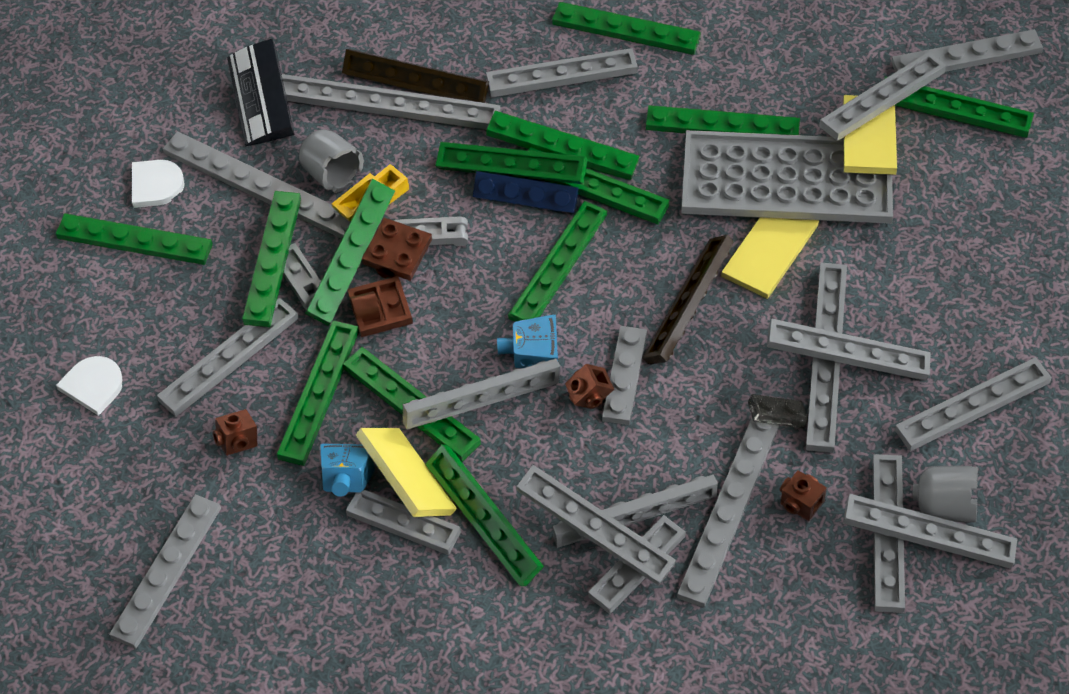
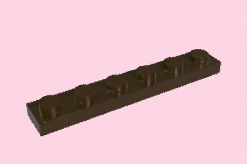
[342,49,489,103]
[642,235,734,365]

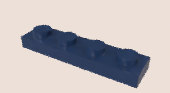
[473,171,579,213]

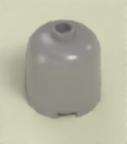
[299,129,364,193]
[913,466,978,523]

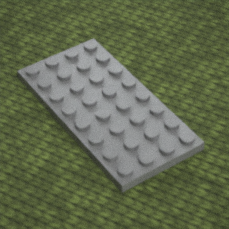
[681,130,893,224]

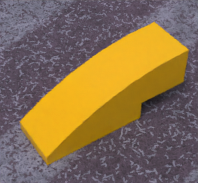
[331,164,409,221]

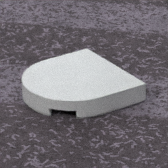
[132,160,184,208]
[56,356,122,416]

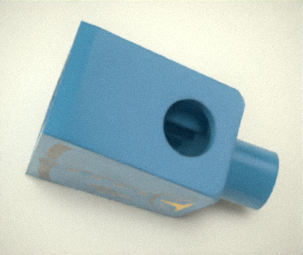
[497,315,558,368]
[320,444,375,497]

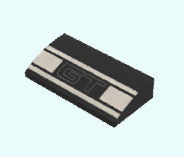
[227,39,295,146]

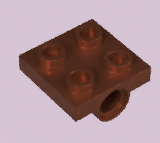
[362,218,432,281]
[347,276,413,337]

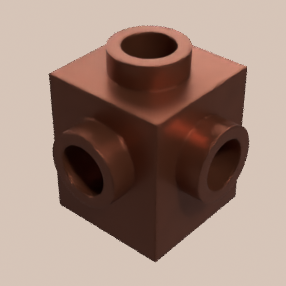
[565,364,615,409]
[213,409,258,456]
[780,470,827,521]

